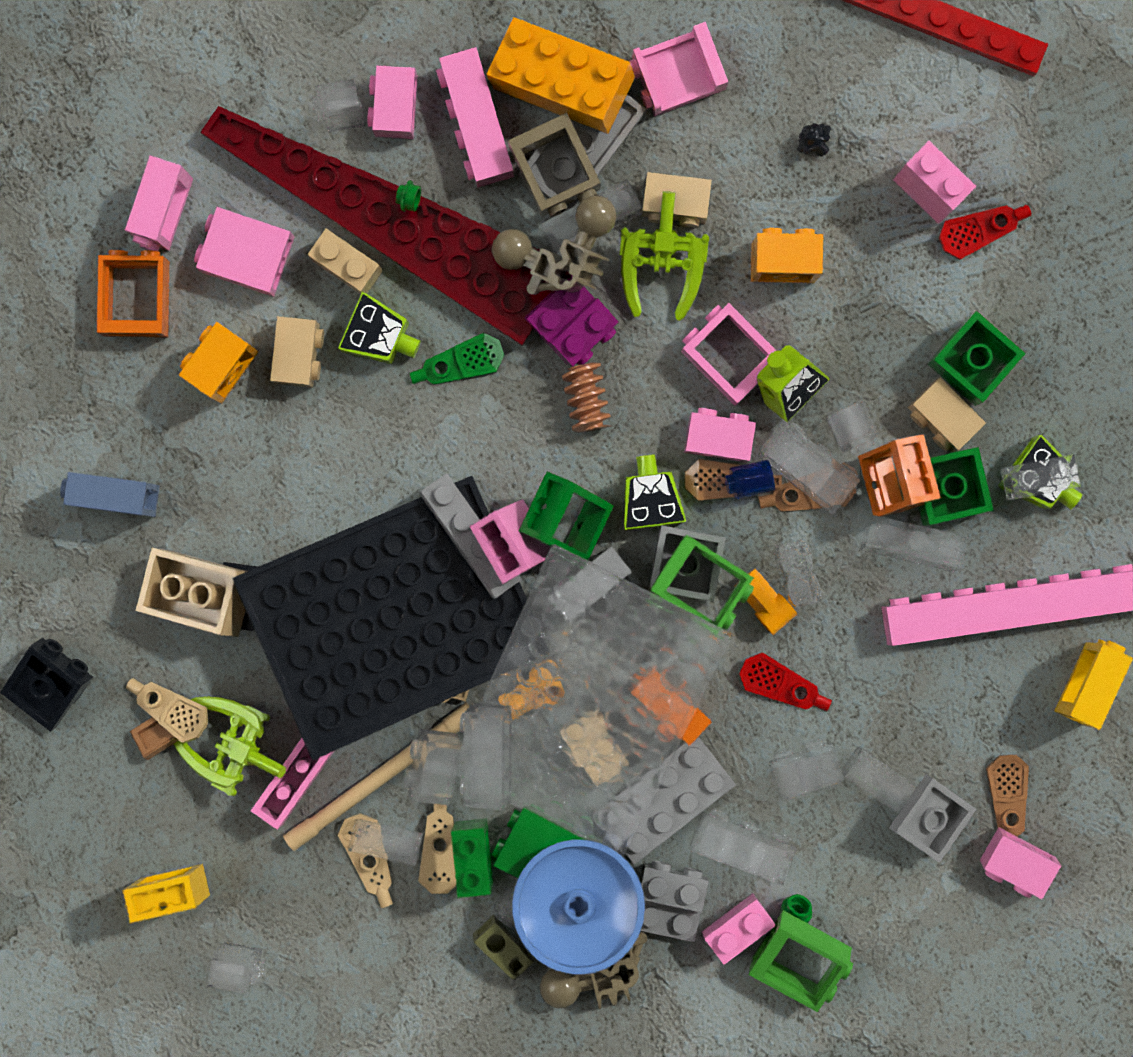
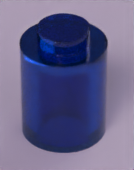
[724,459,775,499]

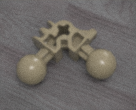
[492,195,617,295]
[540,931,647,1009]

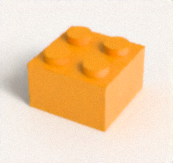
[751,228,823,283]
[179,322,259,404]

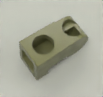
[473,914,534,980]

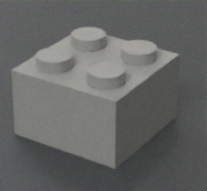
[648,525,726,602]

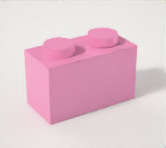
[367,65,417,139]
[684,408,756,463]
[980,827,1061,899]
[702,893,776,965]

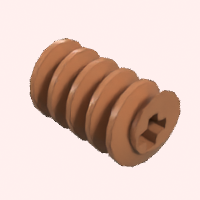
[562,363,611,433]

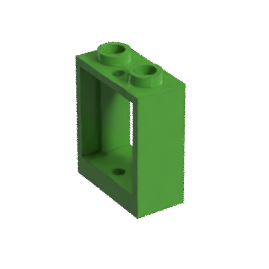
[649,534,754,634]
[748,910,853,1012]

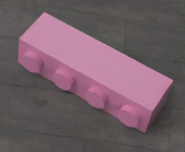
[436,47,514,188]
[251,738,334,830]

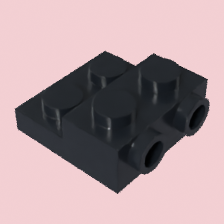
[0,637,93,732]

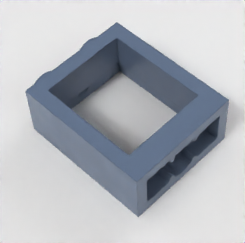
[60,472,160,517]

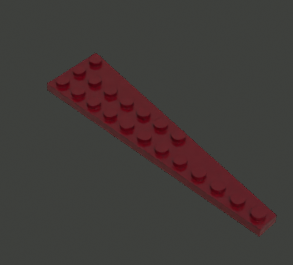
[200,106,569,346]

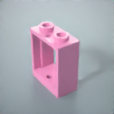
[125,156,193,251]
[681,303,776,406]

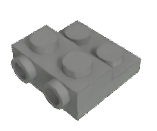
[889,774,976,863]
[640,860,709,942]

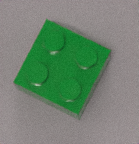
[927,311,1026,406]
[918,447,994,526]

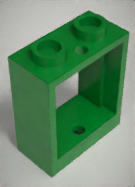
[519,471,614,564]
[451,818,494,898]

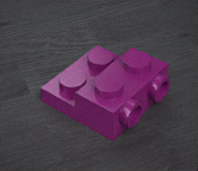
[524,274,618,367]

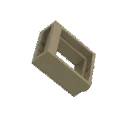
[508,113,601,217]

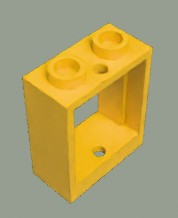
[1054,639,1133,730]
[123,864,210,923]

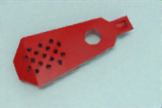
[938,204,1032,260]
[739,652,832,712]

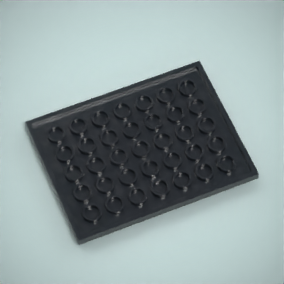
[232,476,551,761]

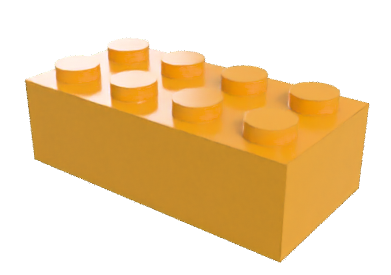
[486,17,635,134]

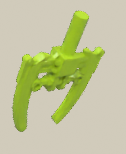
[620,191,709,321]
[173,696,286,796]

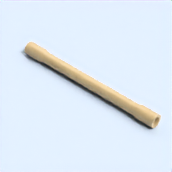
[283,702,478,851]

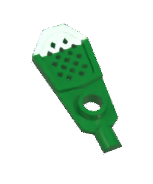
[409,333,505,385]

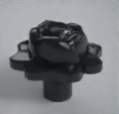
[797,123,831,156]

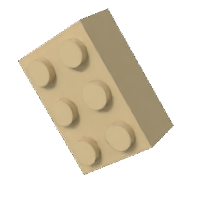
[135,548,247,637]

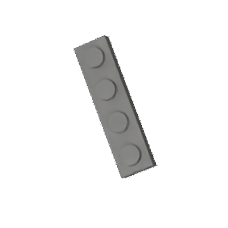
[419,473,522,599]

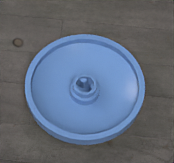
[512,839,645,974]

